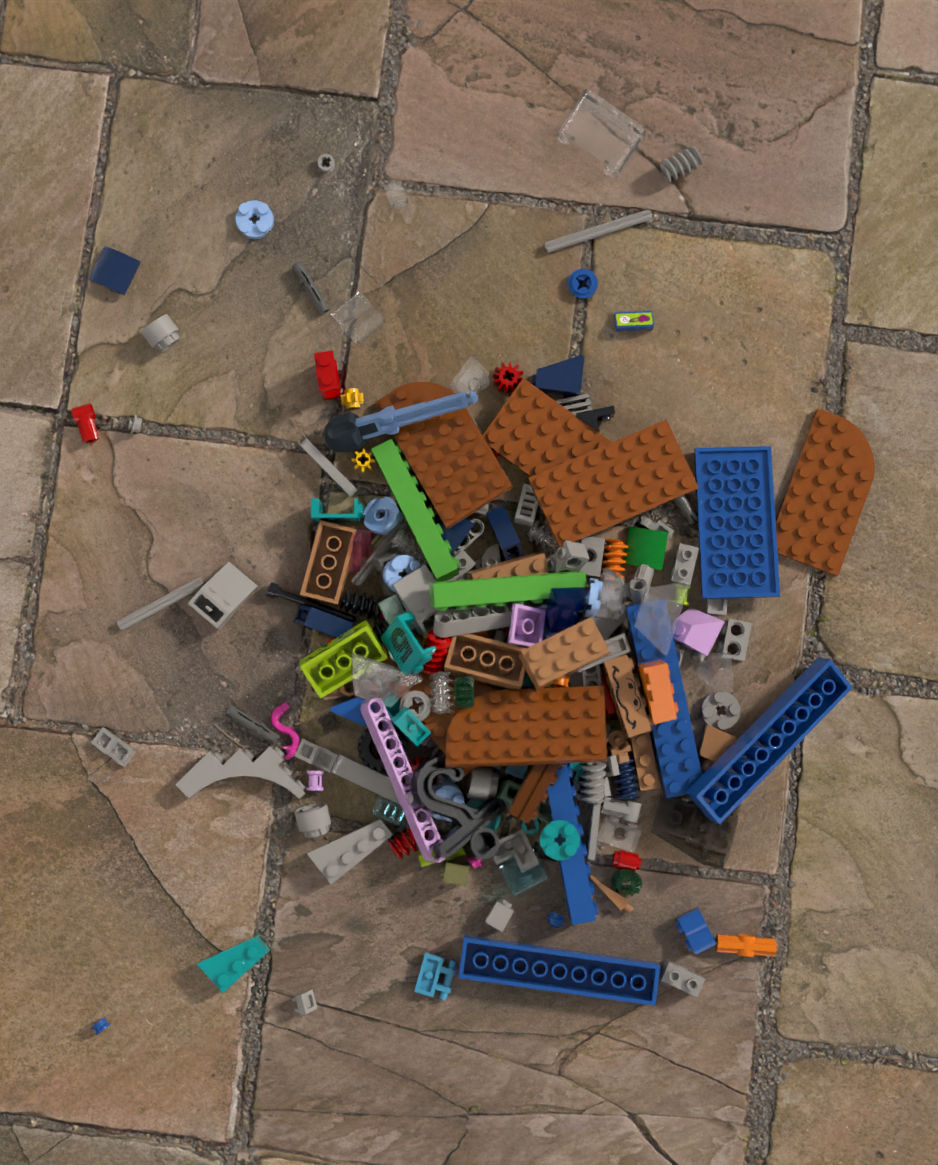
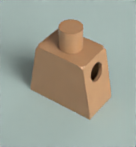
[697,725,738,771]

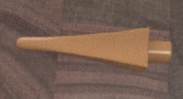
[589,875,634,914]

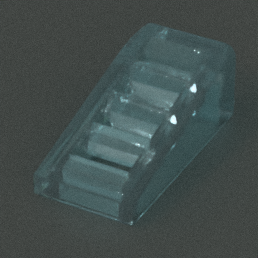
[372,796,410,829]

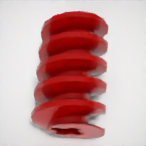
[422,630,451,674]
[388,828,429,860]

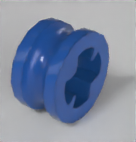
[91,1017,111,1036]

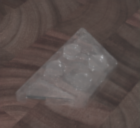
[634,582,690,655]
[352,653,423,707]

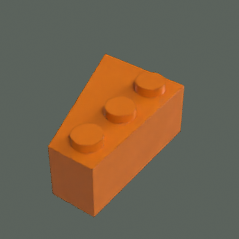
[638,659,679,724]

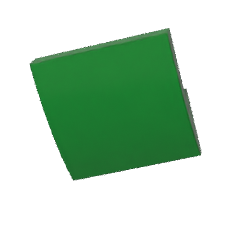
[624,526,668,570]

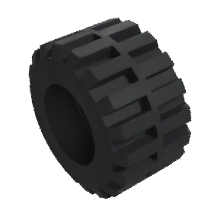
[357,723,407,772]

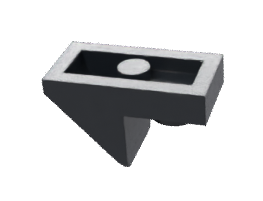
[575,406,615,432]

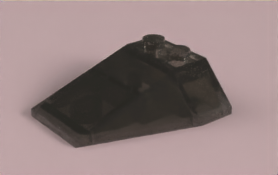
[651,794,741,870]

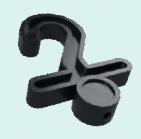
[411,758,506,860]

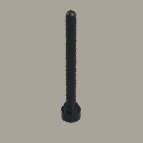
[266,582,356,623]

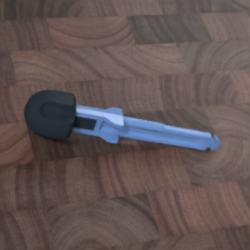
[324,390,478,452]

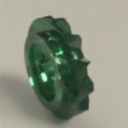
[611,869,643,896]

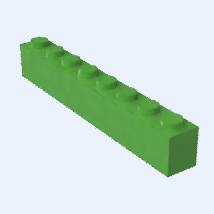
[371,439,460,582]
[429,571,587,611]

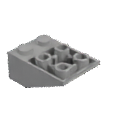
[188,562,258,630]
[392,564,454,638]

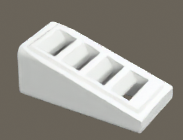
[514,484,538,527]

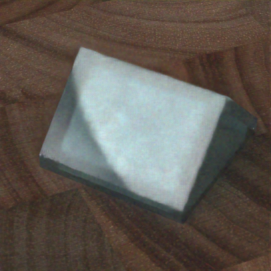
[499,849,549,897]

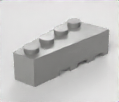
[307,818,394,884]

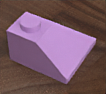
[508,603,546,649]
[671,607,725,656]

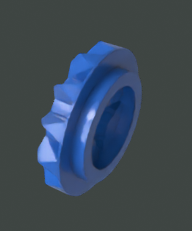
[568,269,598,299]

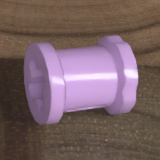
[306,770,324,791]

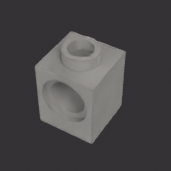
[485,899,514,932]

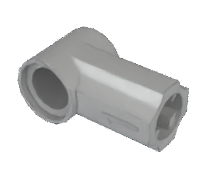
[629,564,654,603]
[601,797,642,823]

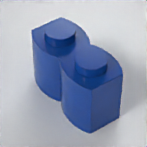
[675,907,716,955]

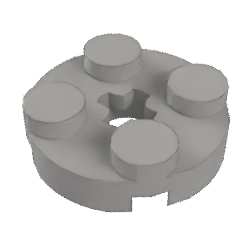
[701,691,741,730]

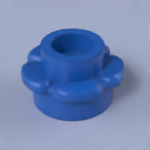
[546,911,565,928]

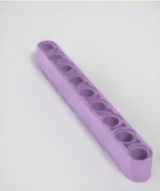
[361,698,445,862]

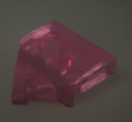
[352,529,372,572]

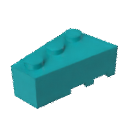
[197,935,270,993]

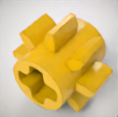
[340,388,364,410]
[352,448,376,473]

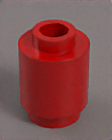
[612,850,642,873]

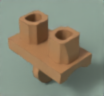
[607,730,631,764]

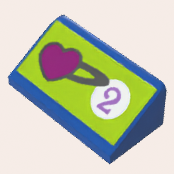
[614,311,654,332]

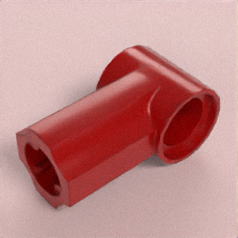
[72,403,99,444]

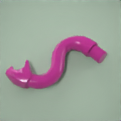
[271,701,300,760]

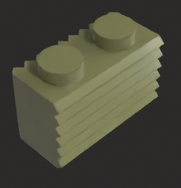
[440,860,470,887]

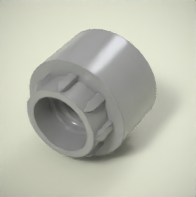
[141,314,180,352]
[466,767,499,801]
[294,802,331,838]

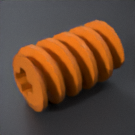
[600,539,628,580]

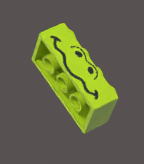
[299,620,388,698]

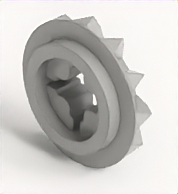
[400,691,431,721]

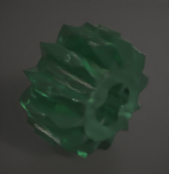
[454,676,475,709]

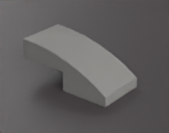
[91,727,137,767]
[294,738,338,773]

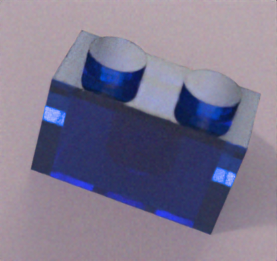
[545,587,589,633]

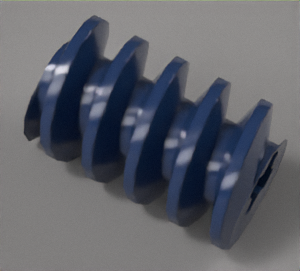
[613,759,640,800]

